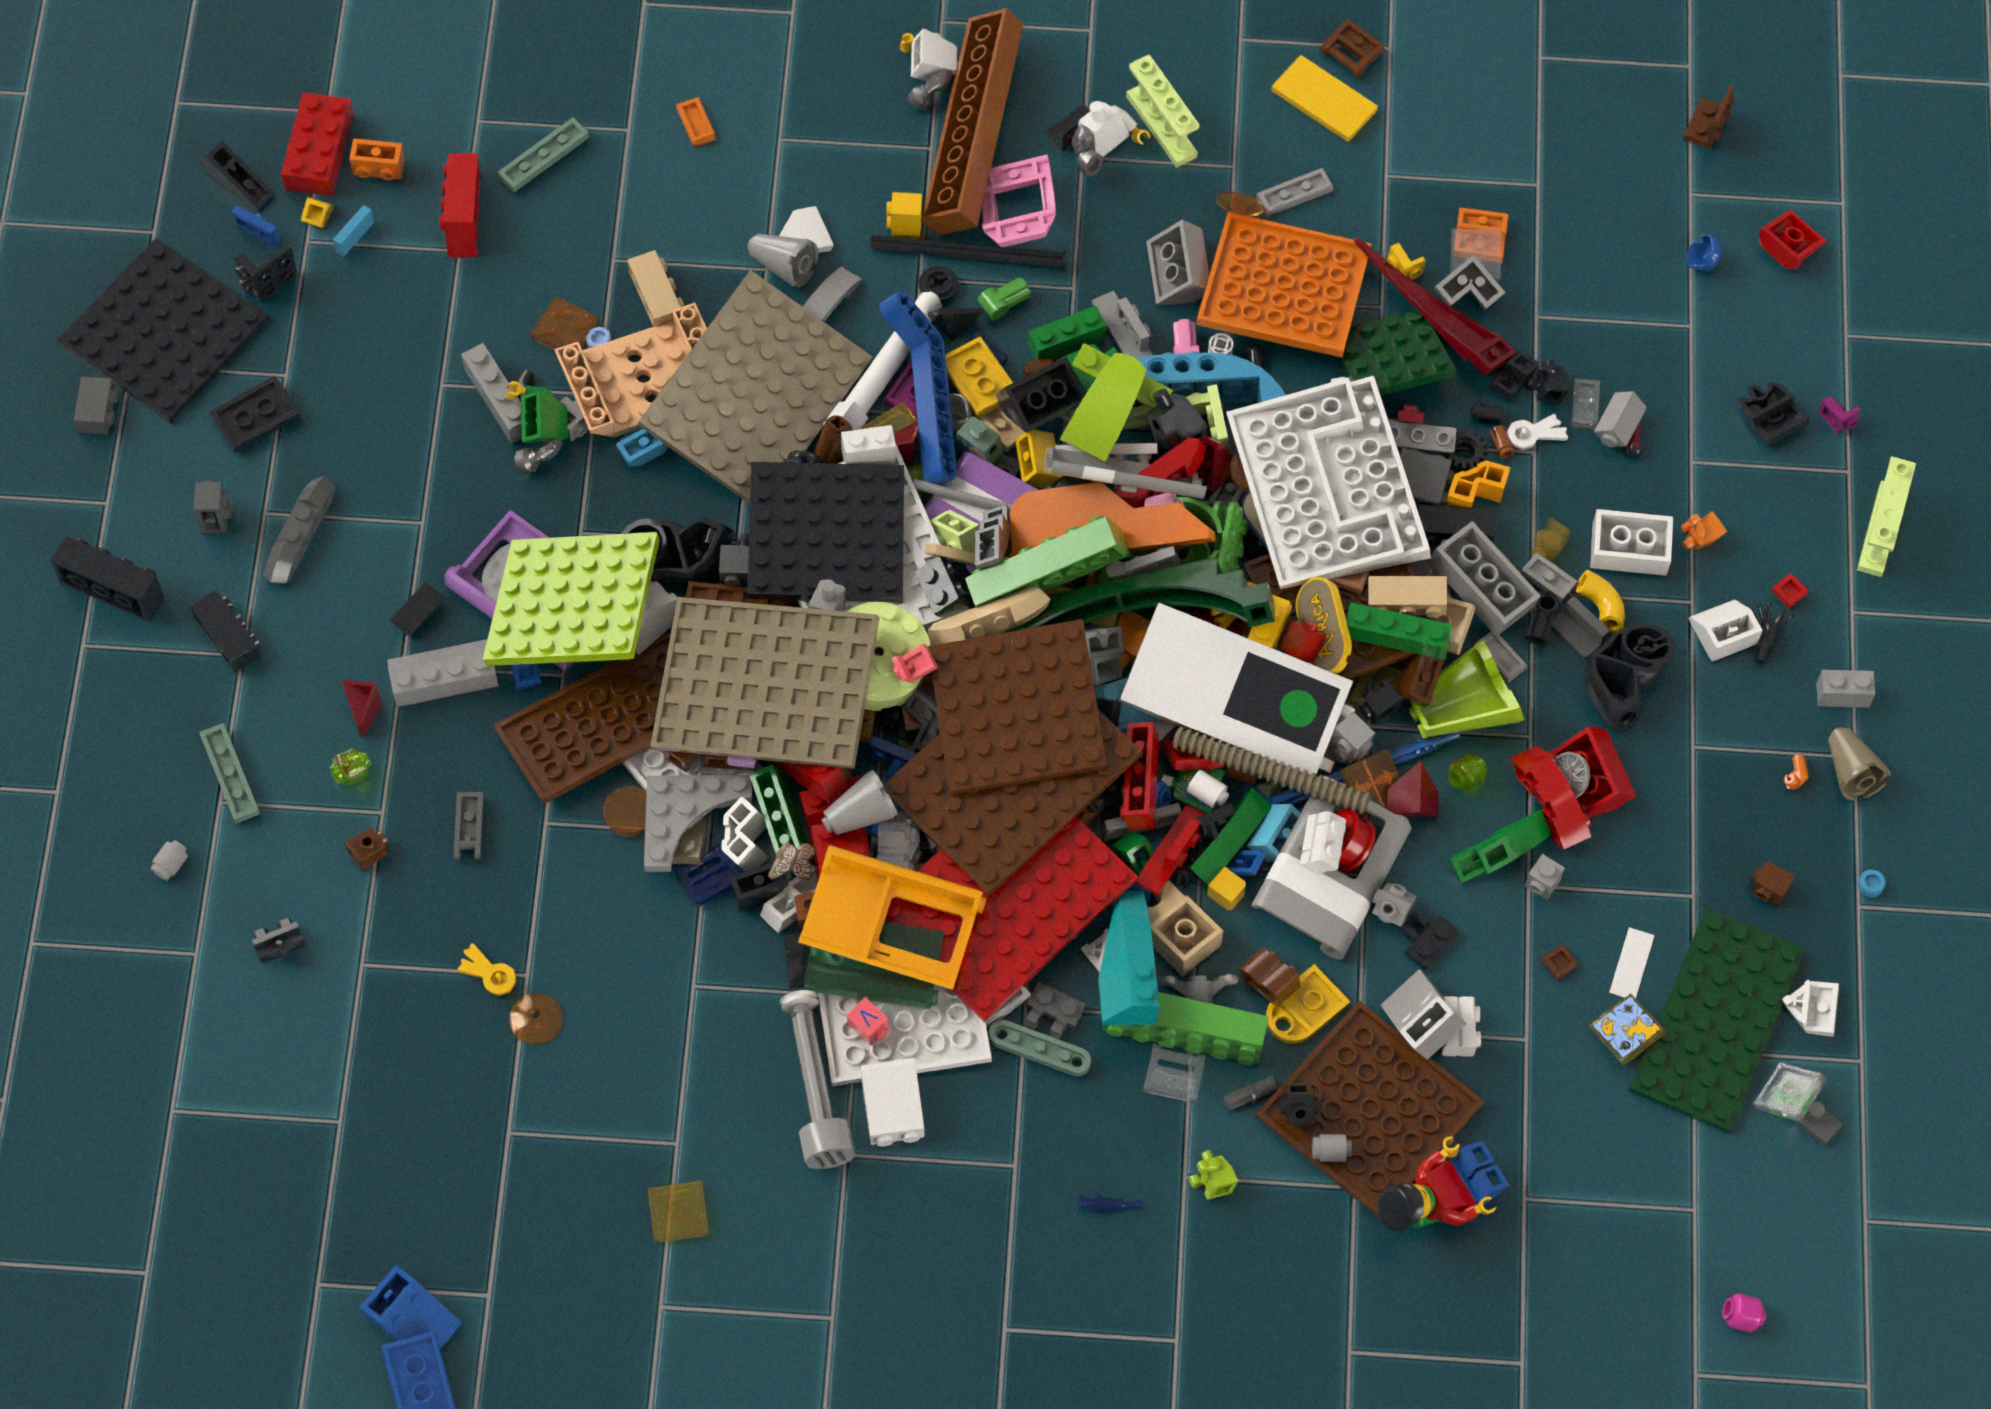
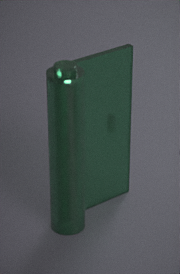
[804,922,944,1011]

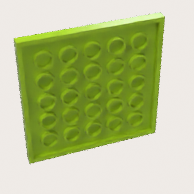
[483,532,660,666]

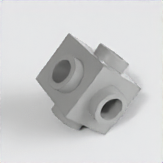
[1372,883,1417,927]

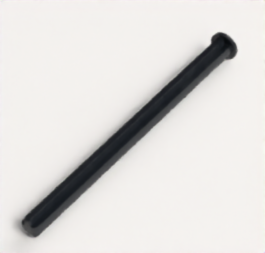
[870,235,1066,270]

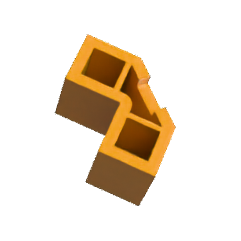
[1446,461,1510,508]

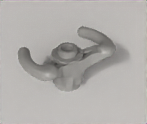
[1159,974,1239,1004]

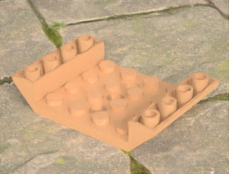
[555,303,707,437]

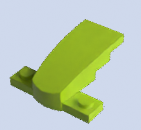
[1060,343,1173,463]

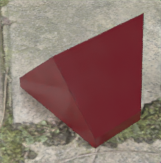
[894,420,919,466]
[1198,436,1239,492]
[342,680,382,737]
[1386,761,1439,818]

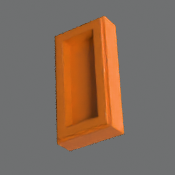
[676,97,716,147]

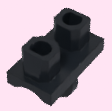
[252,918,305,962]

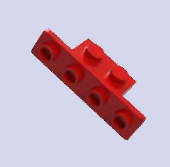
[1136,805,1204,895]

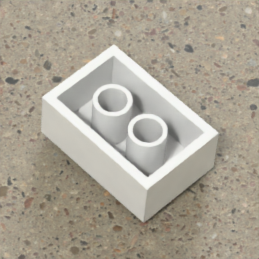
[1590,509,1673,576]

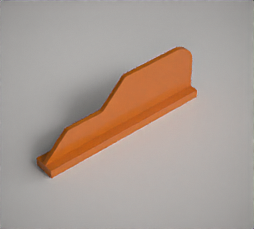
[1010,482,1216,558]

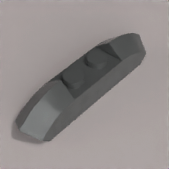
[263,475,336,584]

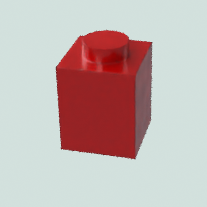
[1280,620,1326,663]

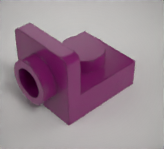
[1818,396,1860,434]

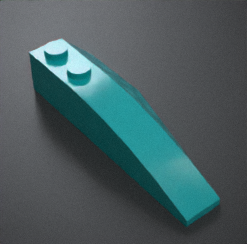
[1098,890,1159,1025]

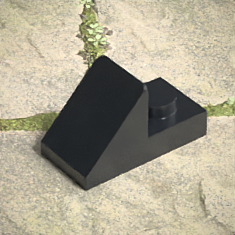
[783,933,816,988]

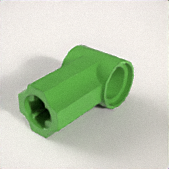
[978,277,1031,321]

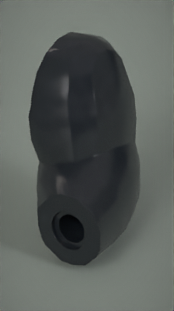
[621,517,735,584]
[1584,623,1676,733]

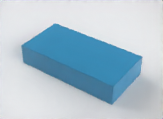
[333,205,374,257]

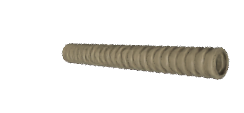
[1173,726,1371,814]

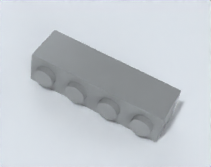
[461,343,522,444]

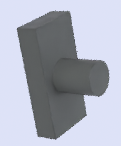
[1782,1092,1843,1146]

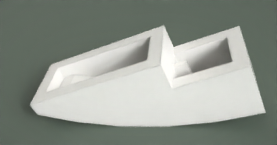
[760,865,818,933]

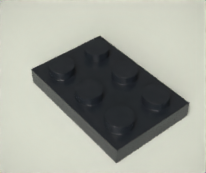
[209,375,301,453]

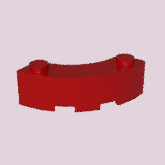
[1510,745,1591,849]

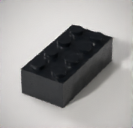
[51,536,165,622]

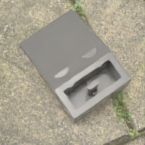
[1381,969,1467,1060]

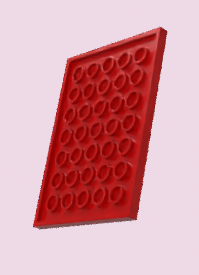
[884,817,1138,1022]

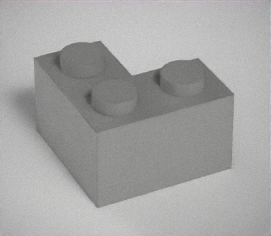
[1433,254,1505,310]

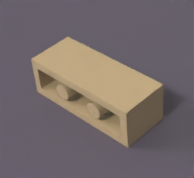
[627,250,684,327]
[1368,576,1447,618]

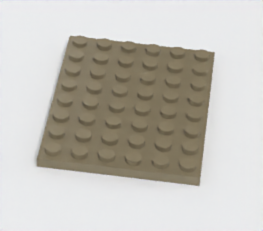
[637,270,873,504]
[650,597,880,769]

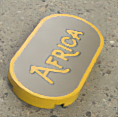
[1296,577,1352,674]

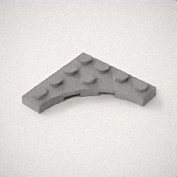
[644,775,752,872]

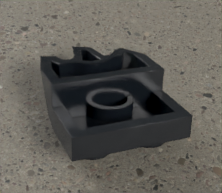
[1738,382,1809,447]

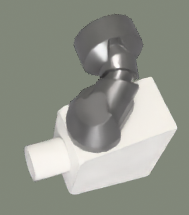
[900,28,959,111]
[1072,101,1150,176]

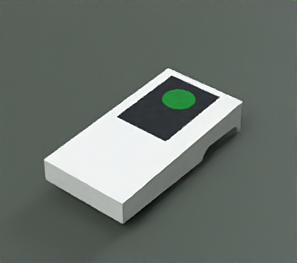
[1119,603,1355,774]

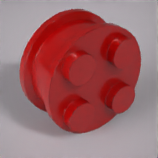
[1332,808,1375,872]

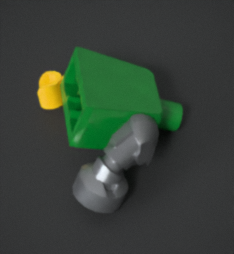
[505,381,571,474]

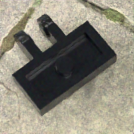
[1399,912,1460,971]

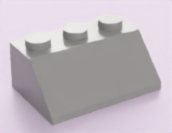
[1146,220,1210,306]

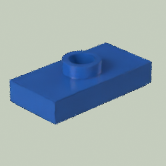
[231,205,280,246]

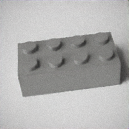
[1428,521,1541,637]

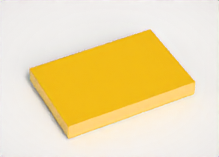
[945,336,1013,419]

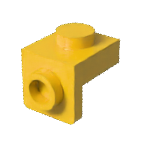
[1387,243,1426,279]

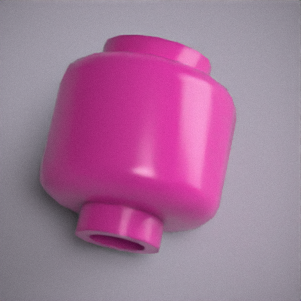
[1722,1293,1766,1333]

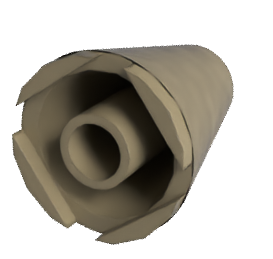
[1828,727,1891,800]

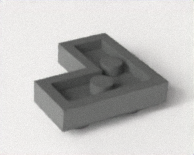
[904,686,941,751]

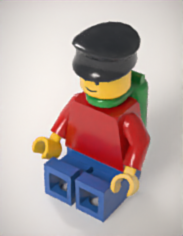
[1377,1136,1510,1232]

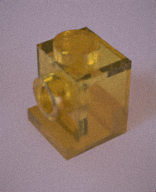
[1532,517,1571,562]

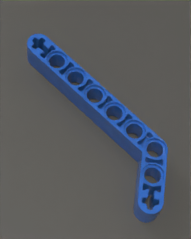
[879,291,957,486]

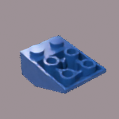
[359,1265,463,1349]

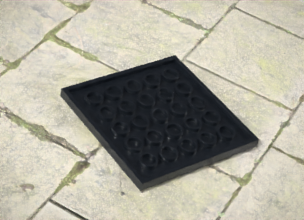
[56,238,269,423]
[747,462,904,602]

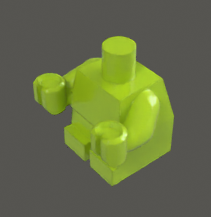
[1189,1150,1238,1200]

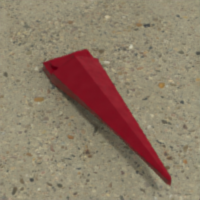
[1354,237,1517,375]

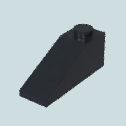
[199,141,275,211]

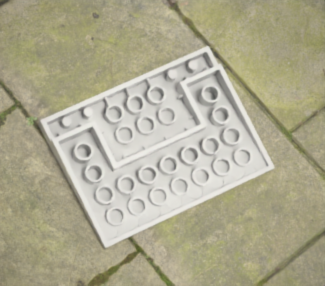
[1227,376,1431,589]

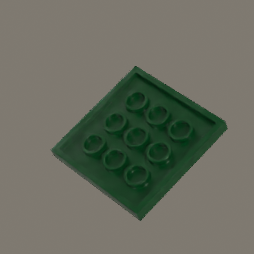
[1338,310,1456,396]

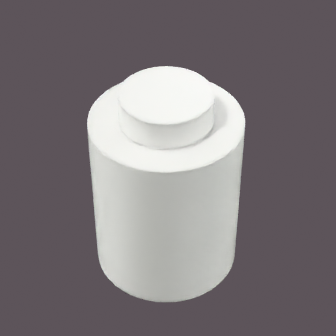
[1187,770,1229,809]

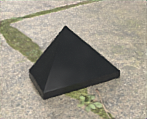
[928,308,984,341]

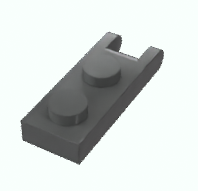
[454,792,484,859]

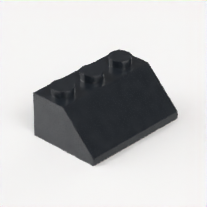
[995,357,1086,433]

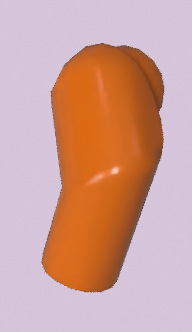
[1784,755,1809,790]

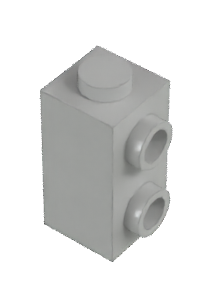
[1594,391,1647,447]

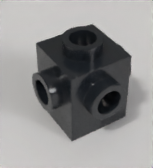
[1279,1083,1319,1127]

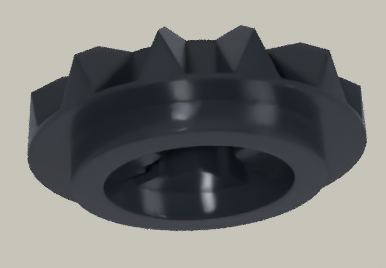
[919,266,958,302]

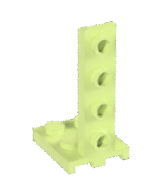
[1122,385,1230,453]

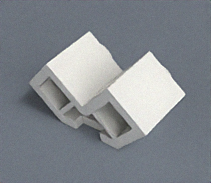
[722,796,768,872]

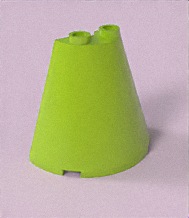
[1408,640,1525,739]

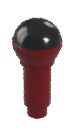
[1625,423,1643,458]

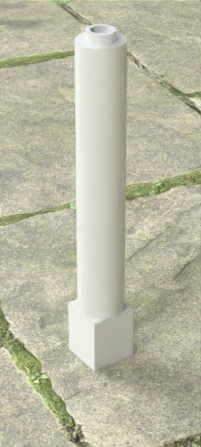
[823,292,942,430]

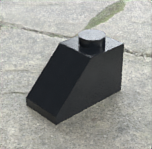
[730,862,789,912]

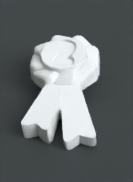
[1507,414,1568,450]

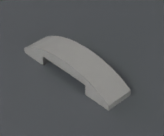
[803,267,862,322]

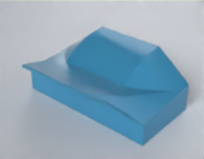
[616,428,669,467]

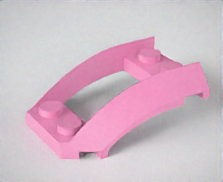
[982,155,1056,247]

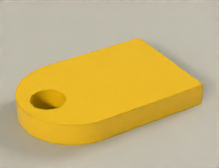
[1266,964,1350,1044]

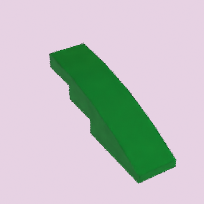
[1188,788,1271,885]

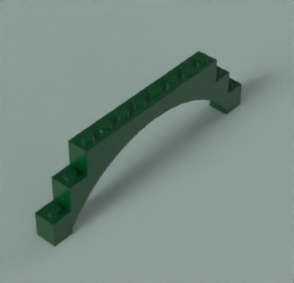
[1000,557,1275,634]

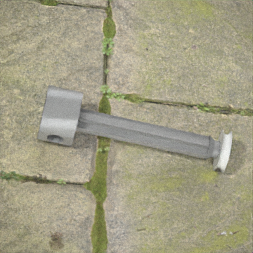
[779,990,855,1169]

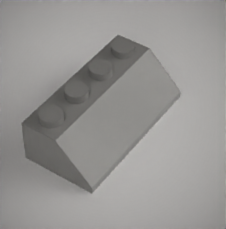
[387,639,499,707]

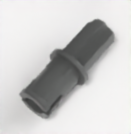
[1223,1076,1277,1110]

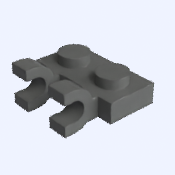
[1025,982,1086,1040]

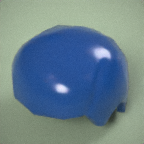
[1686,235,1722,272]

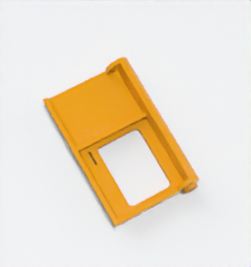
[798,845,987,990]

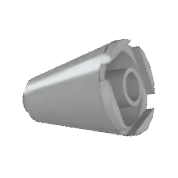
[748,234,818,287]
[821,770,898,835]

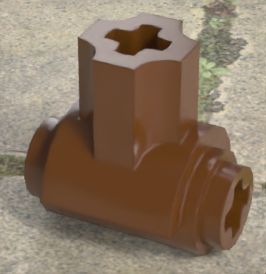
[815,415,853,464]

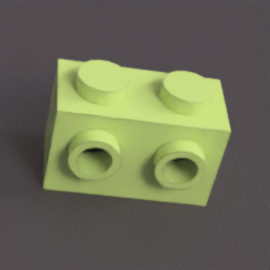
[930,509,979,553]

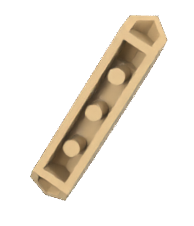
[928,586,1050,646]

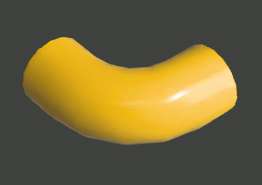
[1576,570,1625,634]

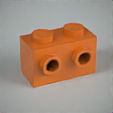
[349,139,405,180]

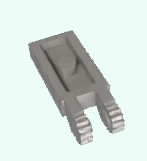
[1106,546,1181,581]

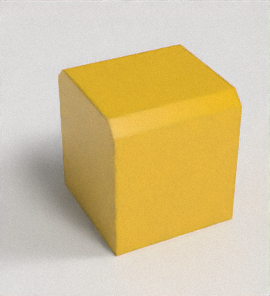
[1207,866,1246,911]

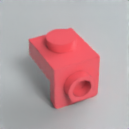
[892,644,938,683]

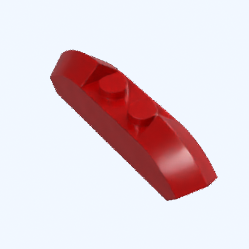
[1115,438,1206,508]

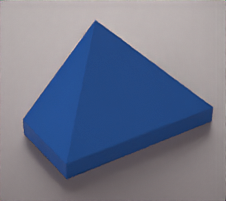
[1225,850,1266,875]

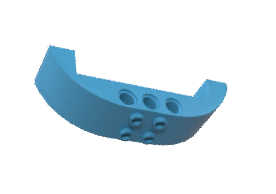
[1132,351,1285,407]

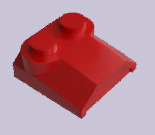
[1758,209,1827,269]

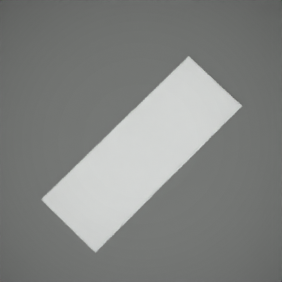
[1609,927,1655,1000]

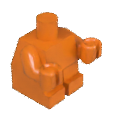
[1680,511,1727,550]

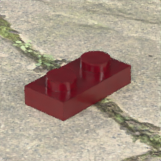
[1396,404,1424,423]

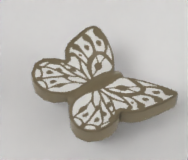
[768,842,816,880]

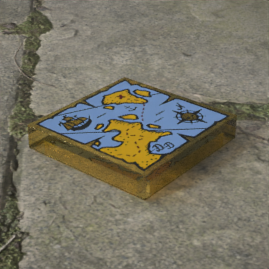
[1589,993,1666,1065]

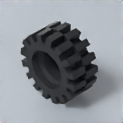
[1441,428,1488,474]

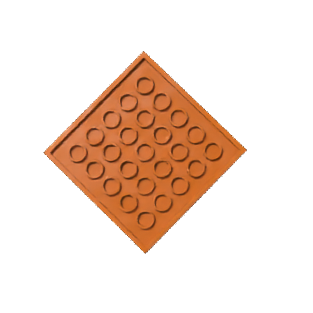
[1196,212,1372,357]

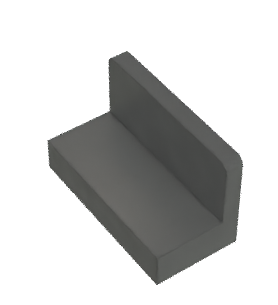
[1552,596,1610,659]

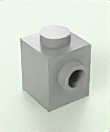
[1525,854,1565,900]

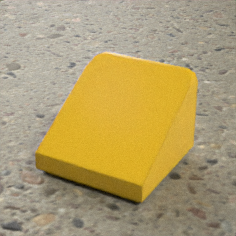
[300,197,335,228]

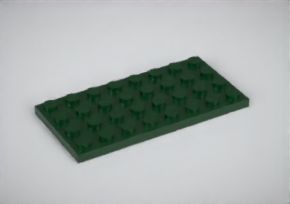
[1629,907,1805,1134]

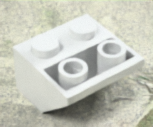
[1689,600,1763,662]

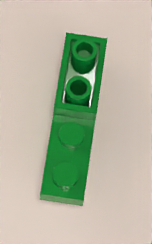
[1449,810,1552,883]

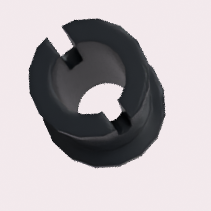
[1471,401,1503,423]

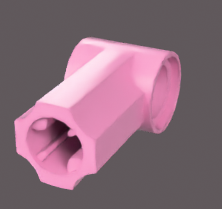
[1173,319,1199,354]

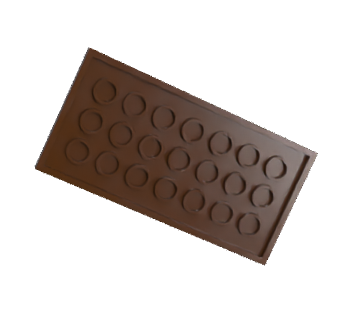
[493,631,671,805]

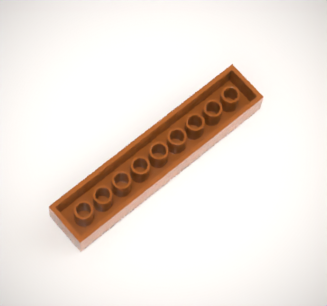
[921,8,1024,235]

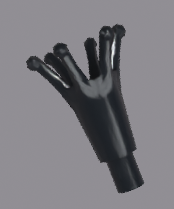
[1756,602,1794,664]

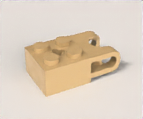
[1147,880,1223,977]

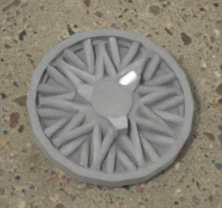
[1554,752,1590,799]

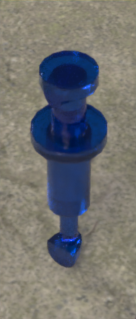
[1078,1194,1144,1213]

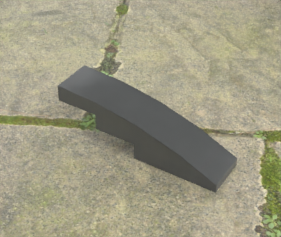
[975,504,1010,569]

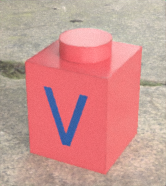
[846,997,889,1046]

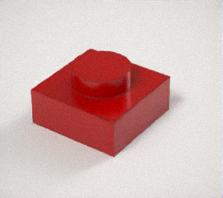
[1771,573,1809,609]

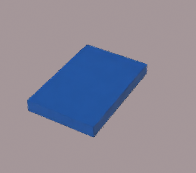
[381,1330,456,1409]

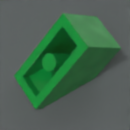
[1112,831,1154,876]

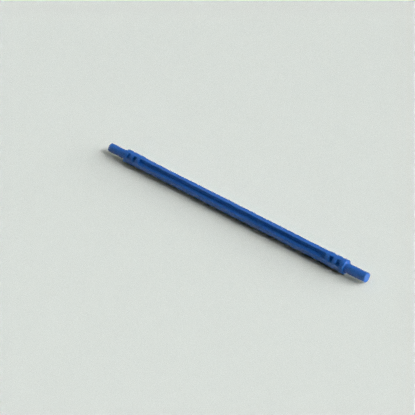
[1133,732,1460,859]

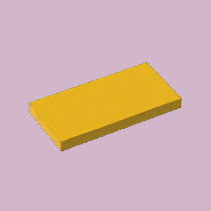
[1271,55,1378,142]

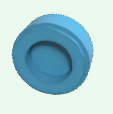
[1858,870,1886,897]

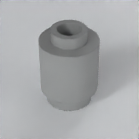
[150,840,188,881]
[1312,1134,1352,1162]

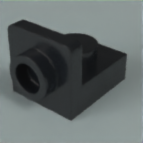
[1194,803,1235,842]

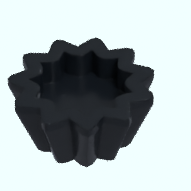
[1169,854,1198,888]

